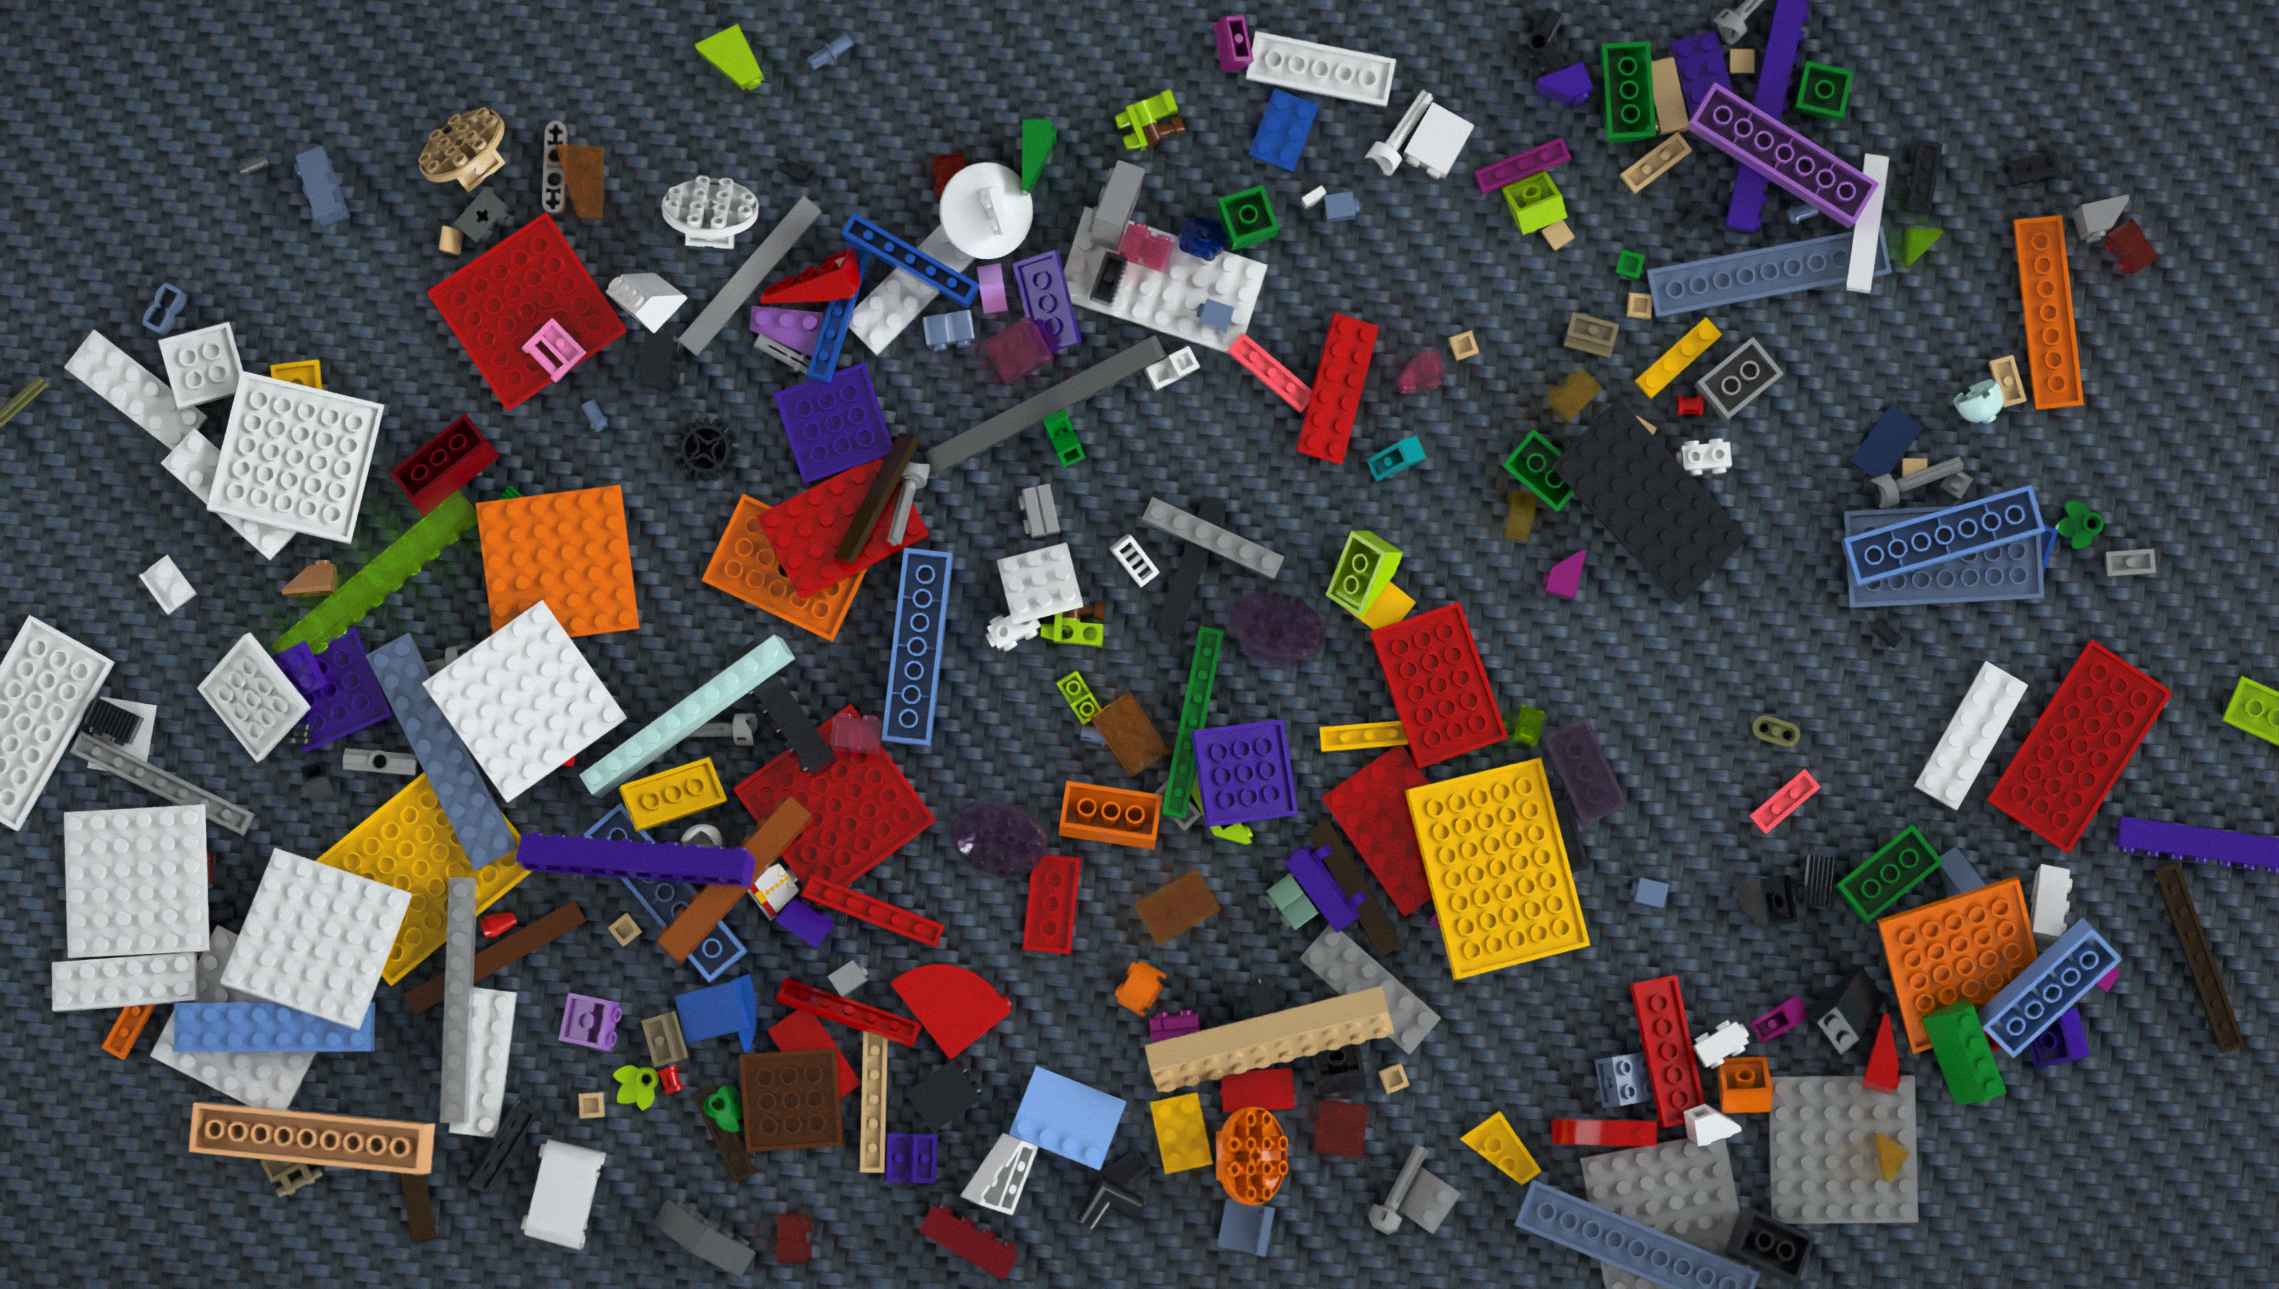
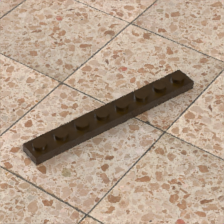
[2153,862,2245,1054]

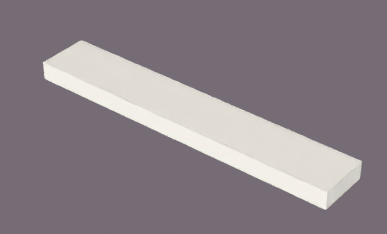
[1846,154,1889,293]

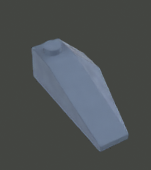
[1937,846,1986,898]

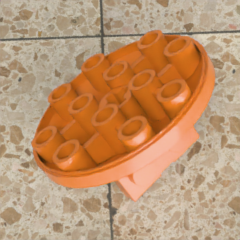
[1216,1107,1288,1205]

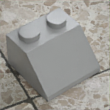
[2072,194,2129,243]
[1397,1166,1461,1234]

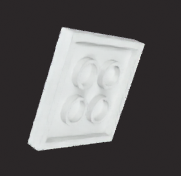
[158,322,243,410]
[997,542,1084,625]

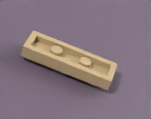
[1620,131,1692,195]

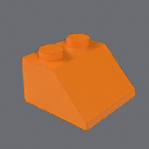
[1718,1056,1772,1114]

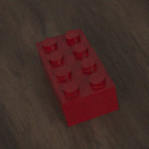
[390,413,500,516]
[919,1202,1019,1280]

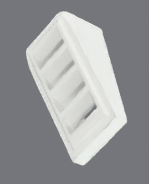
[1109,534,1160,587]

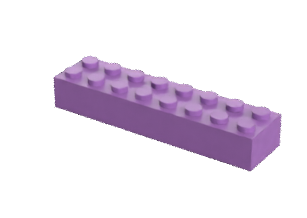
[1685,82,1879,228]

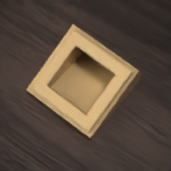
[439,226,463,255]

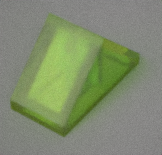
[1903,228,1944,269]
[1511,704,1545,748]

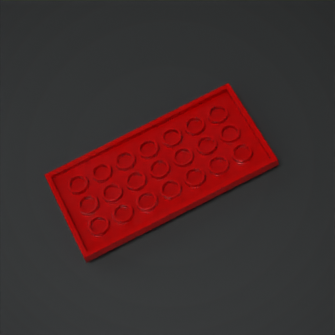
[1986,639,2173,854]

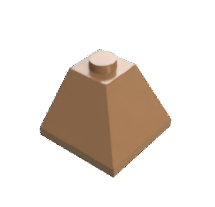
[282,560,339,599]

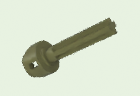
[0,375,48,428]

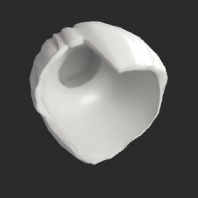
[681,824,722,848]

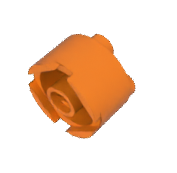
[1114,960,1167,1017]

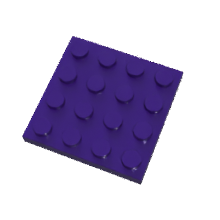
[773,362,893,485]
[296,627,394,754]
[1191,719,1298,828]

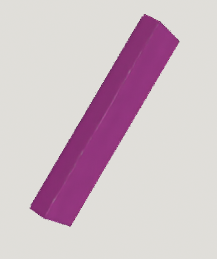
[1473,137,1571,195]

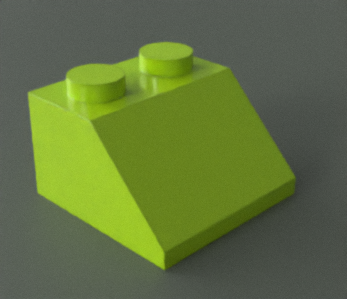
[1501,170,1567,235]

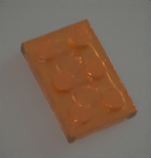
[1090,692,1171,778]
[1134,868,1221,947]

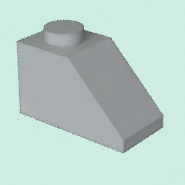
[827,960,869,997]

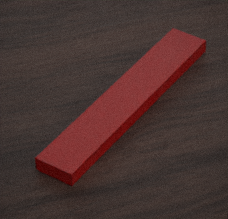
[800,873,945,948]
[776,978,922,1047]

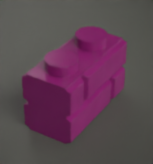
[1213,15,1253,71]
[1149,1010,1200,1044]

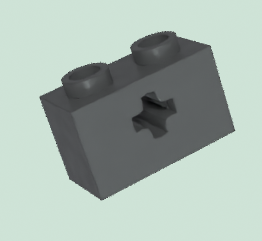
[454,187,510,245]

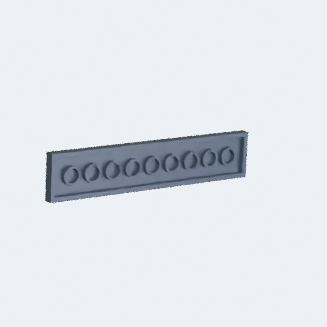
[1646,226,1892,318]
[365,633,519,871]
[1514,1179,1760,1289]

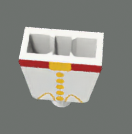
[747,863,799,921]

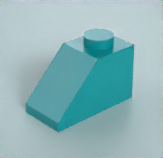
[1367,436,1426,482]

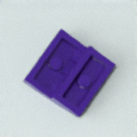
[884,1133,938,1183]

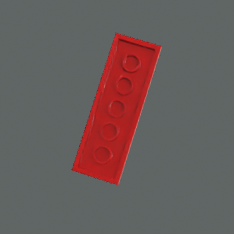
[1295,312,1379,465]
[1630,975,1705,1128]

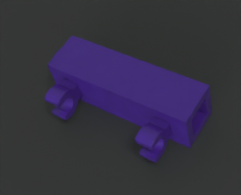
[1285,844,1368,933]

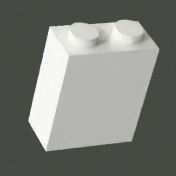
[1403,102,1474,179]

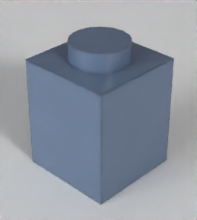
[1323,191,1360,223]
[1196,298,1234,333]
[1630,878,1669,909]

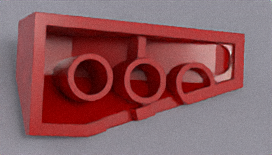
[759,247,861,304]

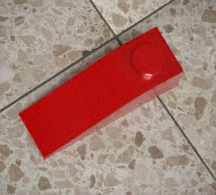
[1861,1013,1901,1095]

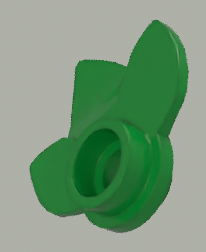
[2055,501,2104,549]
[703,1086,744,1132]

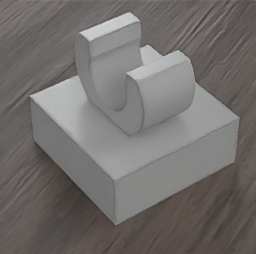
[1939,471,1973,500]

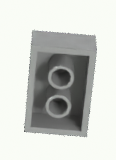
[1088,160,1145,251]
[1694,337,1784,423]

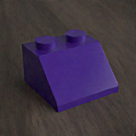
[1534,62,1593,107]
[775,897,835,949]
[2028,1008,2091,1069]

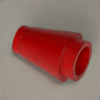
[479,911,517,939]

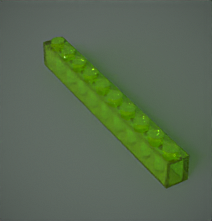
[271,490,478,656]

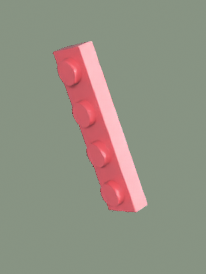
[1226,332,1312,413]

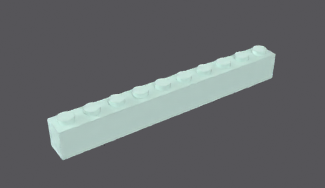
[579,635,795,798]

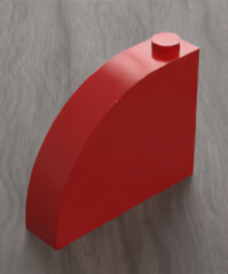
[891,964,1013,1060]
[1551,1119,1657,1146]

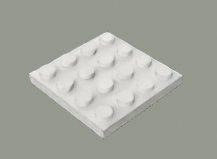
[197,632,311,762]

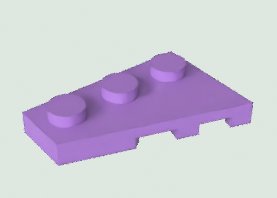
[749,306,824,358]

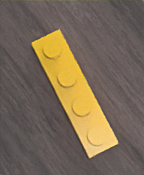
[1634,317,1722,399]
[1319,721,1408,752]

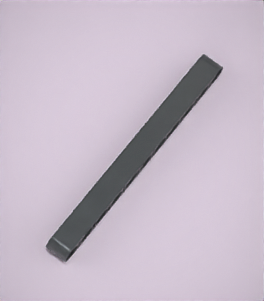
[923,335,1167,476]

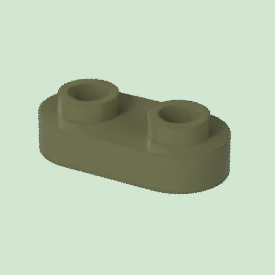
[1752,715,1800,747]

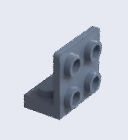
[1595,1052,1654,1108]
[1217,1199,1275,1257]

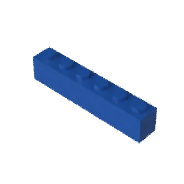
[841,213,980,309]

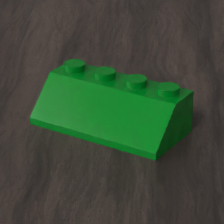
[1600,41,1656,144]
[1921,998,2006,1105]

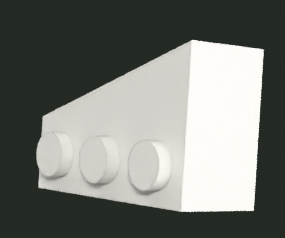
[2029,864,2072,952]
[961,1133,1038,1215]

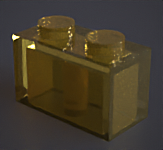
[1546,368,1602,425]

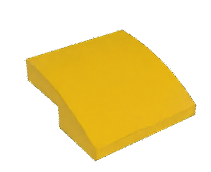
[1345,581,1416,631]

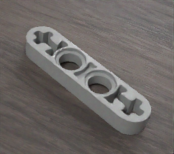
[542,121,568,215]

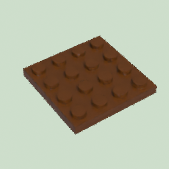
[739,1048,844,1152]

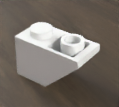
[1683,1104,1741,1147]

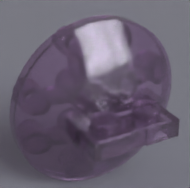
[1230,589,1326,669]
[950,799,1047,878]

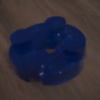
[1178,217,1227,261]

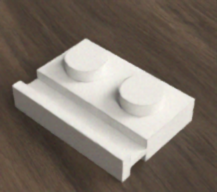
[139,555,197,615]

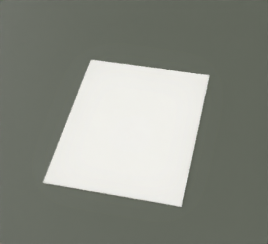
[87,696,157,771]

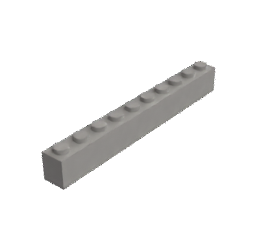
[440,877,478,1123]

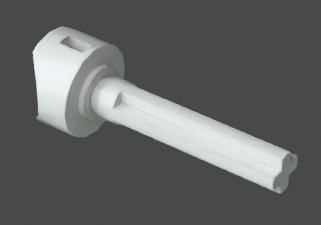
[1365,90,1433,176]

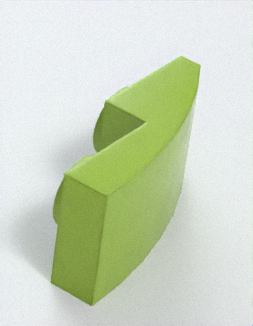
[1055,670,1103,725]

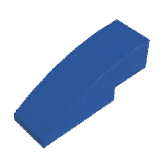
[731,974,757,1053]

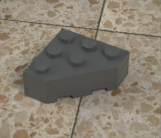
[652,1199,756,1277]

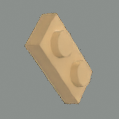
[1988,355,2027,408]

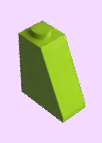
[695,24,764,90]

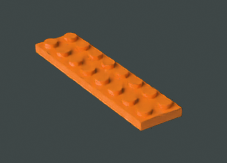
[2013,215,2084,411]

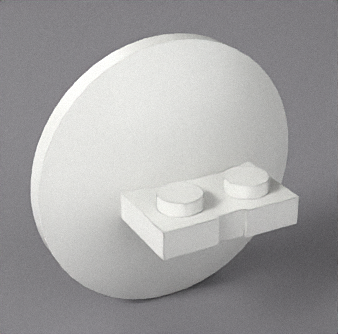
[939,163,1033,259]
[662,176,759,249]

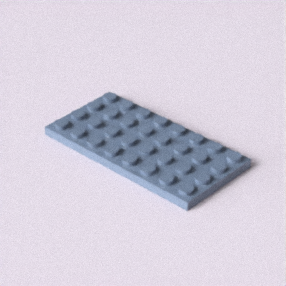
[1844,502,2044,608]

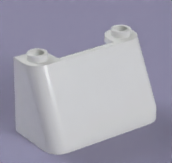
[521,1139,606,1249]

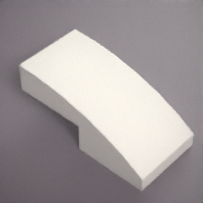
[1144,346,1200,391]

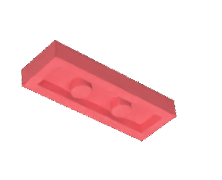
[1749,769,1821,834]

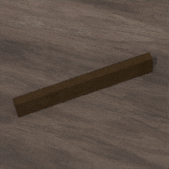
[833,432,920,565]
[1307,820,1402,958]

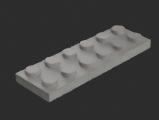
[1299,924,1441,1055]

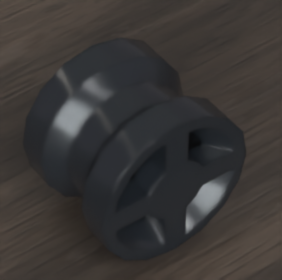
[289,724,314,745]

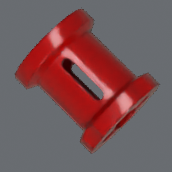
[1677,395,1703,417]
[657,1065,685,1095]

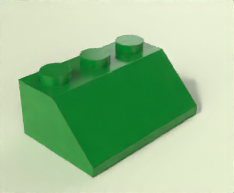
[1502,429,1574,513]

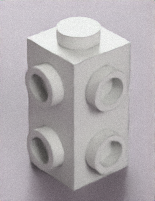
[1676,438,1732,476]
[985,615,1041,651]
[1692,1020,1749,1069]

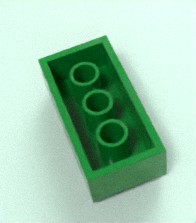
[1834,824,1943,924]

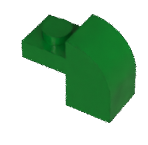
[1042,409,1085,468]

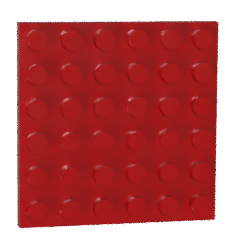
[427,212,628,412]
[733,704,936,907]

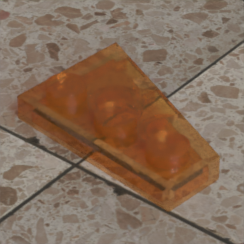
[555,144,604,219]

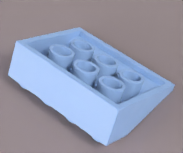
[1009,1066,1127,1170]

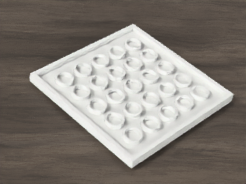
[207,371,384,544]
[422,600,627,803]
[64,805,210,958]
[220,848,412,1030]
[150,925,317,1110]

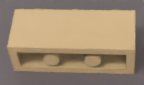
[1652,57,1688,137]

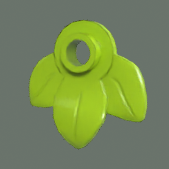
[613,1065,659,1111]

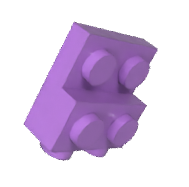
[559,992,622,1051]

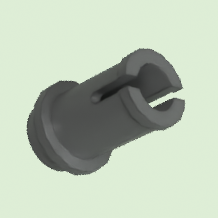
[237,152,269,176]

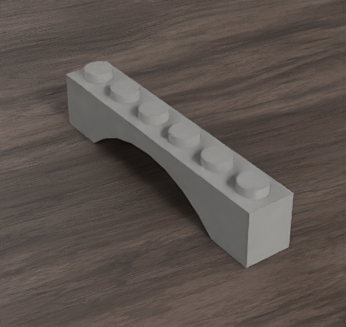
[1142,497,1284,581]

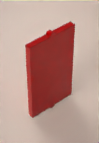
[1219,1068,1296,1112]

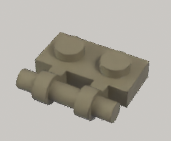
[260,1159,324,1198]

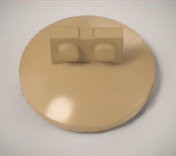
[418,107,505,193]

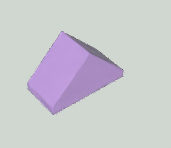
[977,263,1008,314]

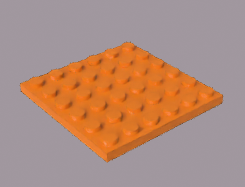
[476,485,639,637]
[1877,876,2038,1054]

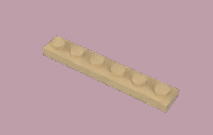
[860,1031,888,1173]

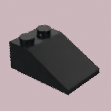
[1805,965,1885,1054]
[1311,1044,1367,1096]

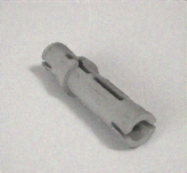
[753,333,811,374]

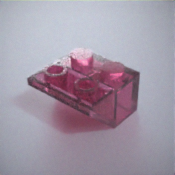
[1394,349,1445,395]

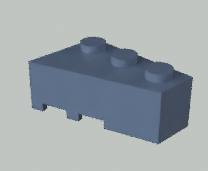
[294,146,350,226]

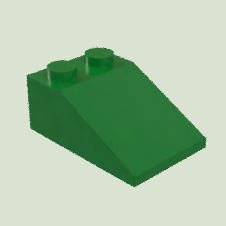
[1022,119,1057,196]

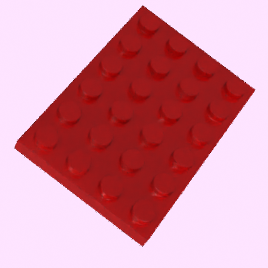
[756,456,930,601]
[1369,601,1508,770]
[1321,745,1433,917]

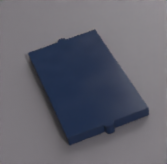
[1850,404,1924,478]

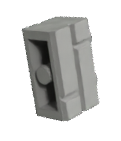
[1018,484,1060,539]

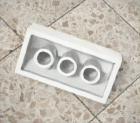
[606,273,687,333]

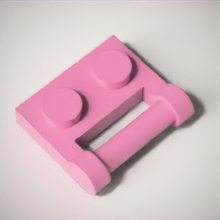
[522,318,586,383]

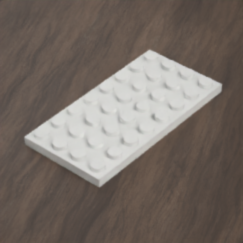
[1064,207,1268,354]
[0,615,115,831]

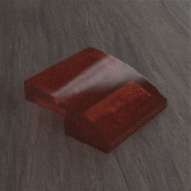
[1314,1100,1368,1158]

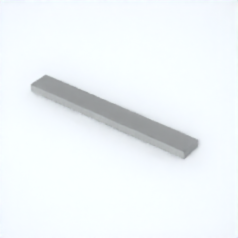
[678,196,822,356]
[70,730,255,836]

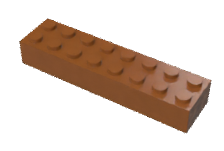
[657,796,812,965]

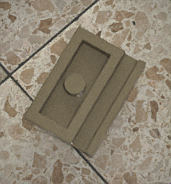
[1563,312,1619,359]
[641,1011,689,1068]

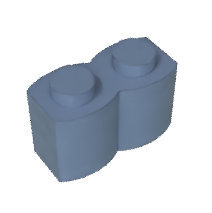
[143,283,187,337]
[923,310,976,351]

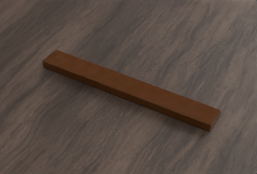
[404,900,587,1016]

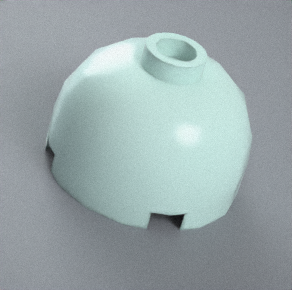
[1953,379,2004,424]

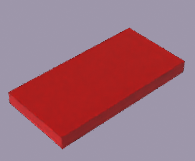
[1022,853,1081,955]
[767,1009,862,1098]

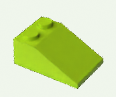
[1326,531,1403,617]

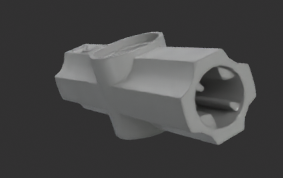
[343,748,419,776]

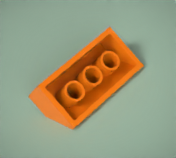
[1059,781,1162,850]

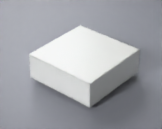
[1301,185,1326,209]

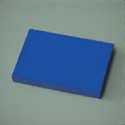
[675,981,750,1044]

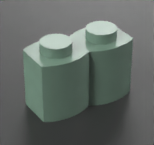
[1265,874,1318,931]

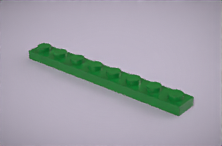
[1161,626,1224,820]

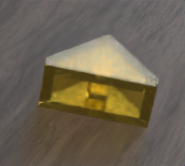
[1504,490,1537,542]
[1873,1133,1910,1182]

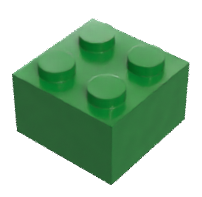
[1793,61,1854,123]
[1216,185,1279,251]

